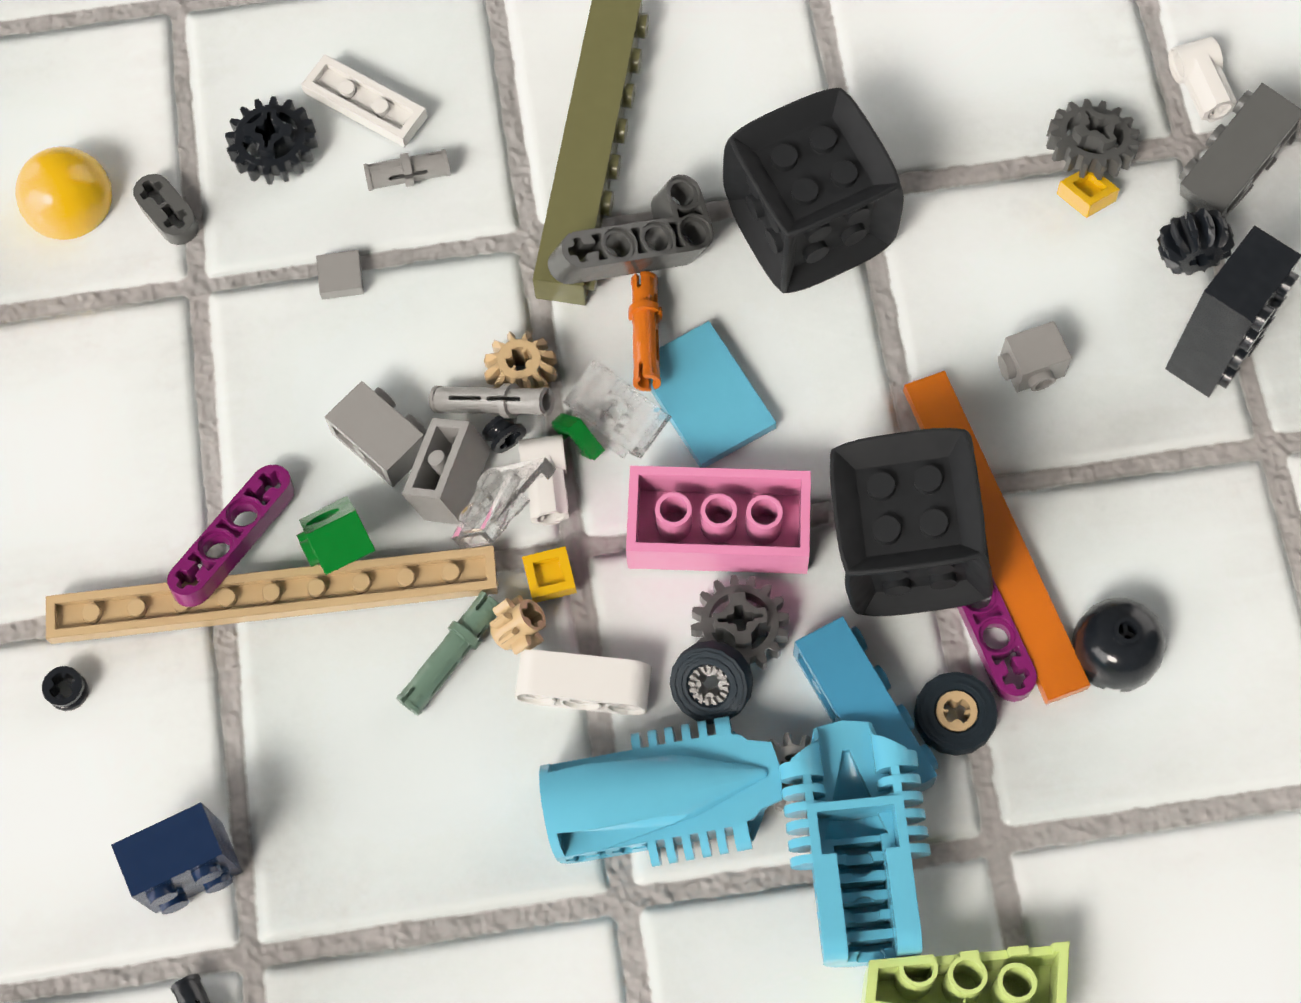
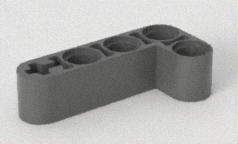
[548,174,714,284]

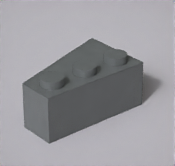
[1179,83,1301,218]

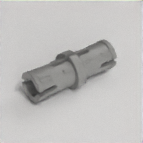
[363,149,451,191]

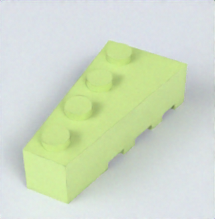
[861,941,1070,1003]

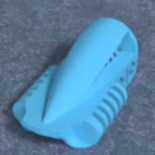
[539,716,782,867]
[779,720,931,968]

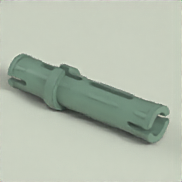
[396,591,499,716]

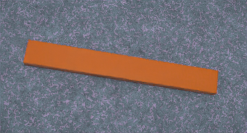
[903,371,1090,705]

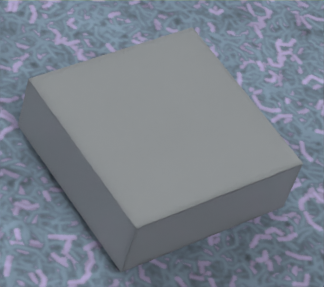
[316,250,364,300]

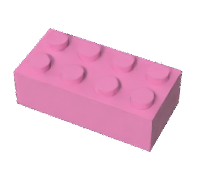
[626,466,811,574]

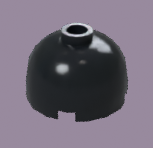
[1072,598,1166,692]

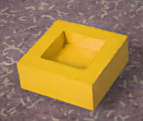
[1057,171,1120,218]
[522,546,577,603]

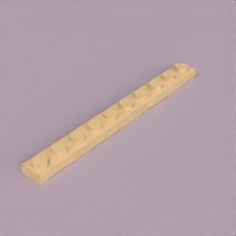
[46,546,499,644]

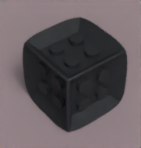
[723,88,904,293]
[830,428,993,616]

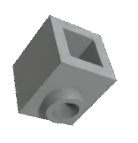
[998,321,1072,392]

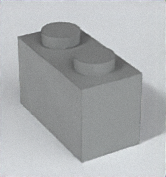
[324,381,427,487]
[402,418,491,525]

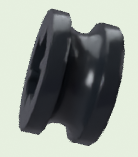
[482,415,526,453]
[42,666,88,711]

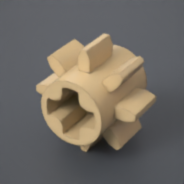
[489,595,546,655]

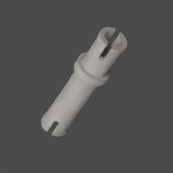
[429,383,555,418]

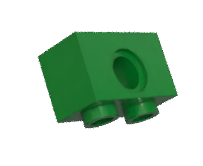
[296,496,376,575]

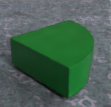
[551,413,605,460]

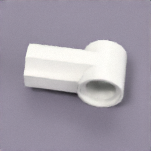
[1168,37,1237,123]
[518,435,569,526]

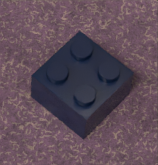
[111,802,243,914]

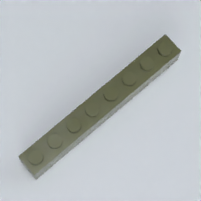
[532,0,649,306]

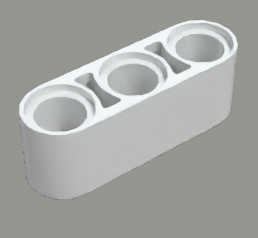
[515,649,652,715]

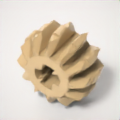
[484,330,557,388]

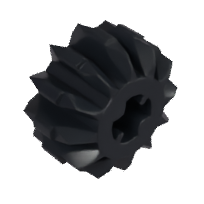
[1157,208,1235,275]

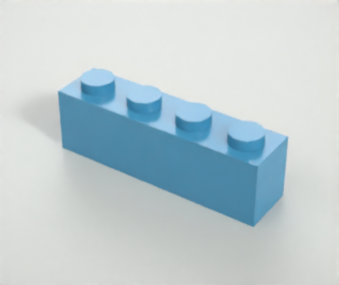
[793,616,939,792]

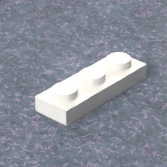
[301,54,428,148]

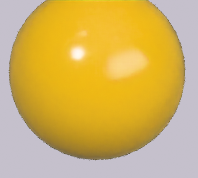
[15,146,112,240]

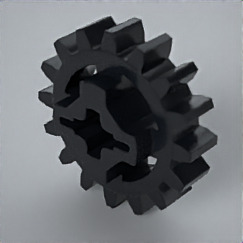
[225,96,318,185]

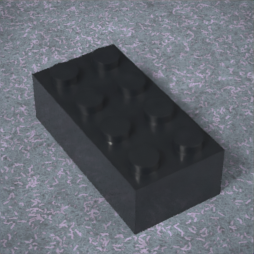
[1165,225,1301,398]

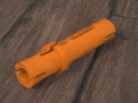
[628,271,663,391]

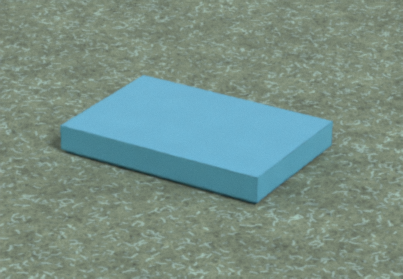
[651,321,776,468]

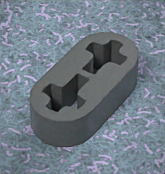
[133,174,199,245]

